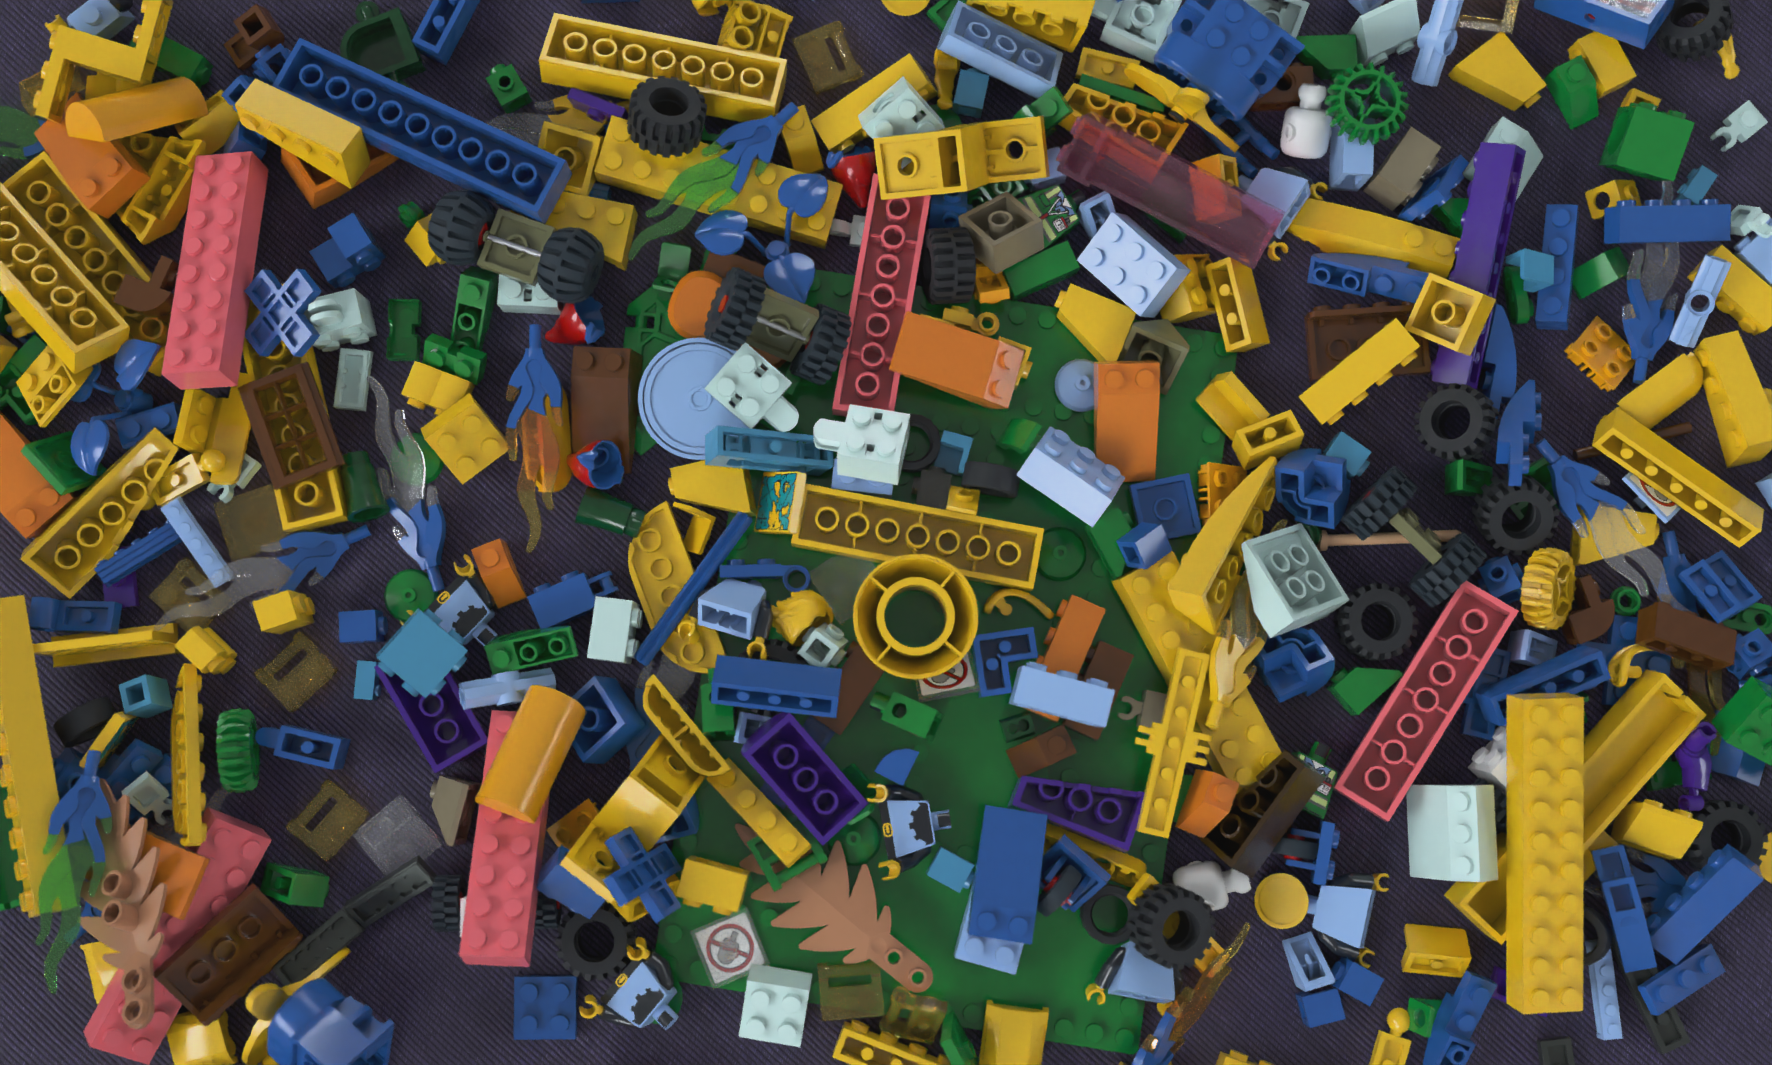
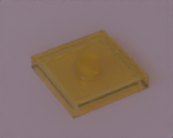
[213,484,290,562]

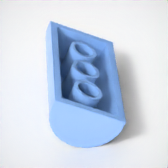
[937,0,1063,99]

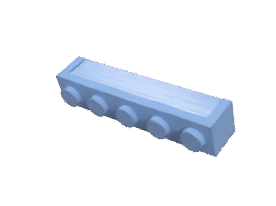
[160,496,234,588]
[1585,939,1623,1040]

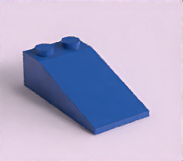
[967,805,1048,945]

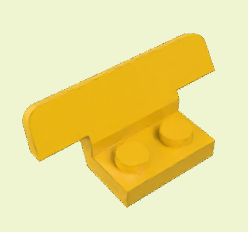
[173,372,251,485]

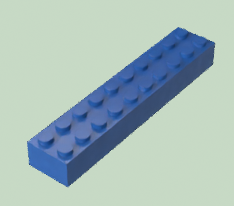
[272,37,572,224]

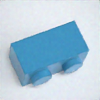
[1675,165,1718,205]
[354,660,381,700]

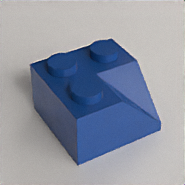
[571,676,646,764]

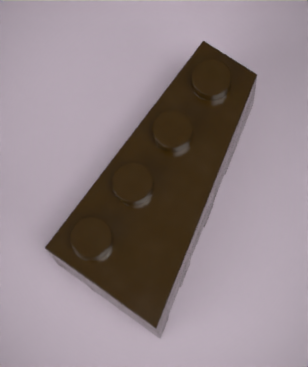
[1197,750,1325,878]

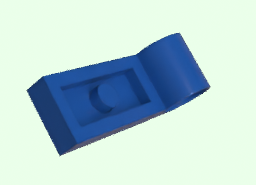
[720,559,811,593]
[28,597,122,634]

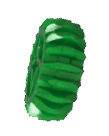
[1324,62,1409,146]
[216,708,260,793]

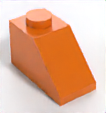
[471,538,527,609]
[1175,769,1240,838]

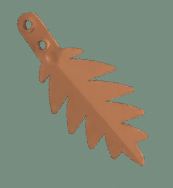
[70,778,168,1030]
[735,823,933,993]

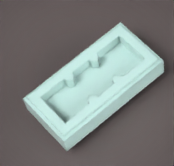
[333,348,373,411]

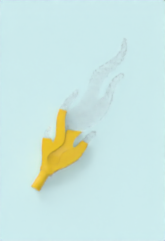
[486,95,630,146]

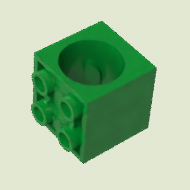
[1599,102,1695,182]

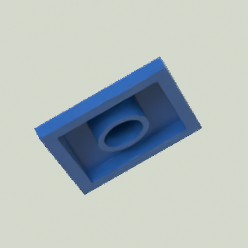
[1706,710,1765,787]

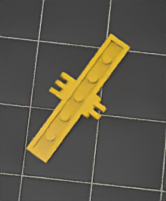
[1135,648,1213,839]

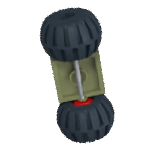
[428,190,604,303]

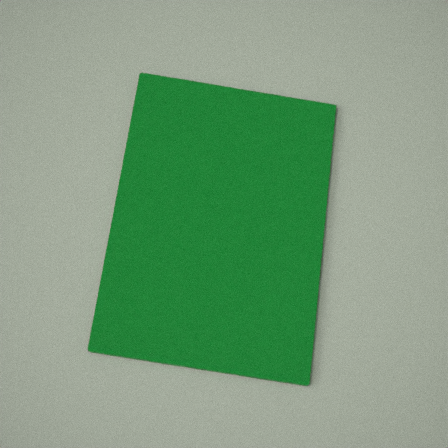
[655,269,1237,1054]

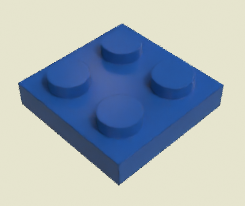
[1398,154,1469,222]
[1128,473,1202,540]
[513,975,578,1040]

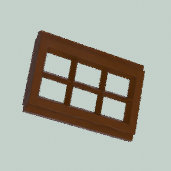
[238,362,346,490]

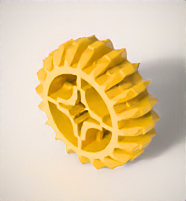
[1519,547,1576,630]

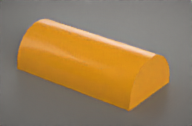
[65,77,209,142]
[475,685,586,824]

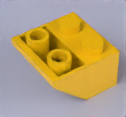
[1160,254,1217,323]
[16,345,93,428]
[1611,799,1704,860]

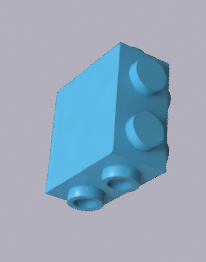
[376,608,468,698]

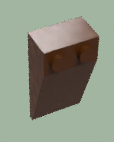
[571,346,643,474]

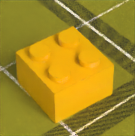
[1404,273,1496,356]
[421,393,511,485]
[676,855,751,916]

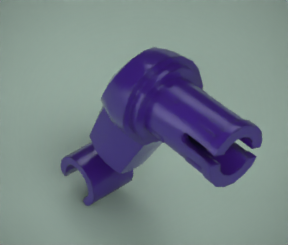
[1674,722,1717,812]

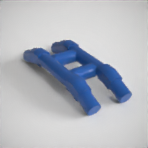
[1194,113,1280,179]

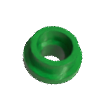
[398,201,426,229]
[1610,586,1641,616]

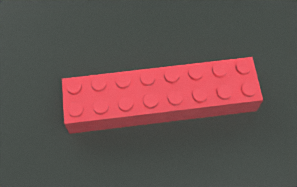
[161,151,269,390]
[832,173,931,417]
[1333,581,1519,822]
[459,710,550,967]
[83,807,272,1065]

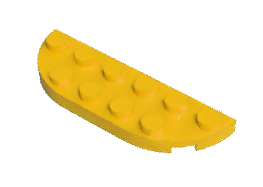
[628,501,727,674]
[170,663,207,846]

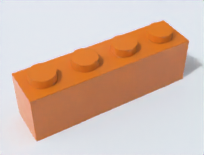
[1021,594,1106,722]

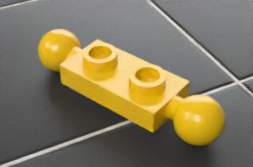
[141,448,226,511]
[1369,1008,1412,1065]

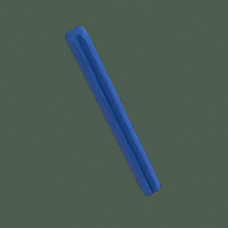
[634,512,753,666]

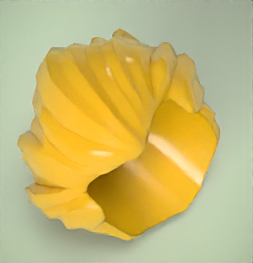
[771,590,834,647]

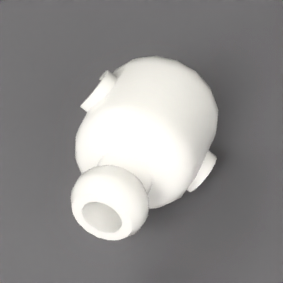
[1280,83,1332,159]
[1173,861,1251,911]

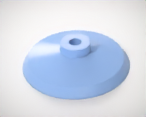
[1054,359,1094,412]

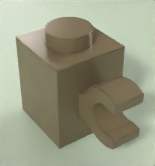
[1117,690,1167,735]

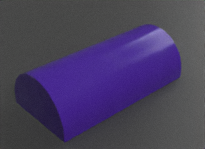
[374,665,488,774]
[741,712,869,846]

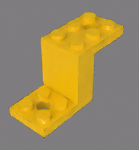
[33,0,173,124]
[873,115,1050,200]
[560,733,706,903]

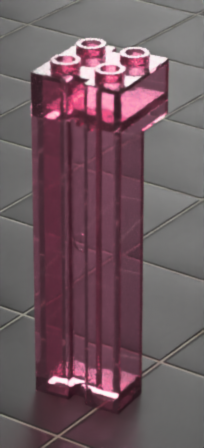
[1056,111,1285,269]

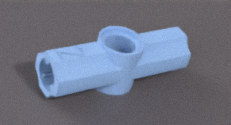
[1411,0,1464,87]
[1668,254,1732,348]
[459,667,556,710]

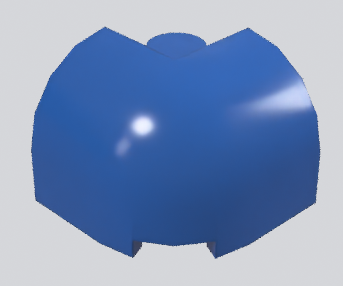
[1275,448,1351,529]
[1249,627,1335,703]

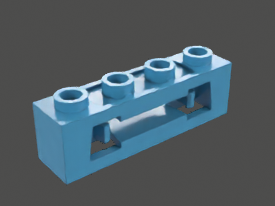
[705,425,834,476]

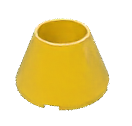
[853,554,978,679]

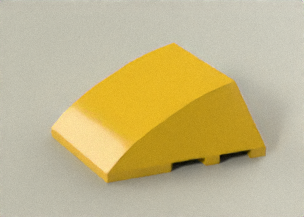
[116,133,206,245]

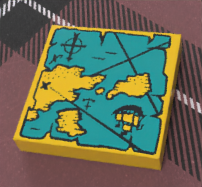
[754,472,807,534]
[79,711,139,768]

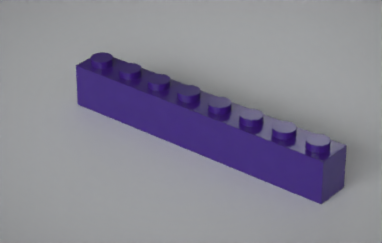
[1431,142,1526,390]

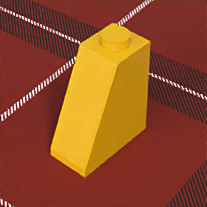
[1448,30,1547,112]
[1054,283,1136,361]
[668,460,757,517]
[1569,506,1659,567]

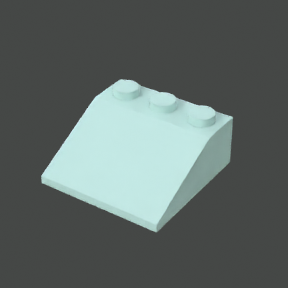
[1241,523,1350,638]
[1406,784,1498,882]

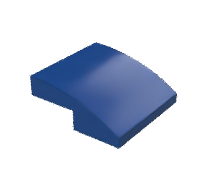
[1678,550,1762,624]

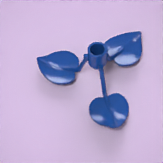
[695,174,828,304]
[70,339,161,476]

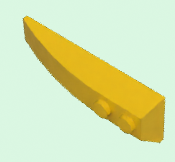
[1286,198,1460,279]
[20,427,179,599]
[1168,456,1277,634]

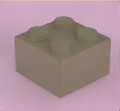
[1363,127,1441,211]
[958,192,1044,274]

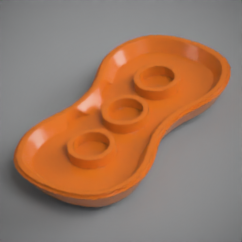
[668,270,786,371]

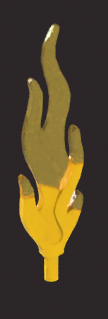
[1205,519,1288,729]

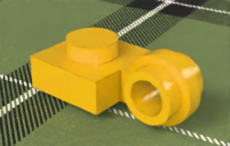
[942,306,999,337]

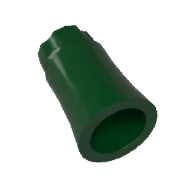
[340,451,390,522]
[575,486,647,538]

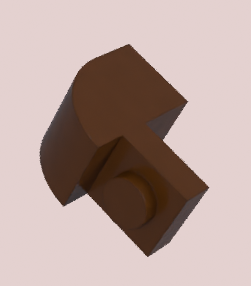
[223,4,285,71]
[113,255,179,317]
[1561,574,1615,644]

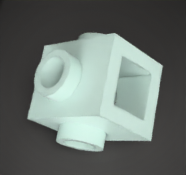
[798,623,849,667]

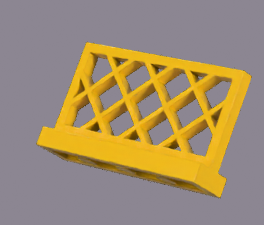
[33,623,180,668]

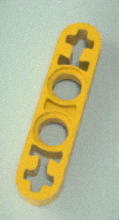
[1043,823,1147,887]

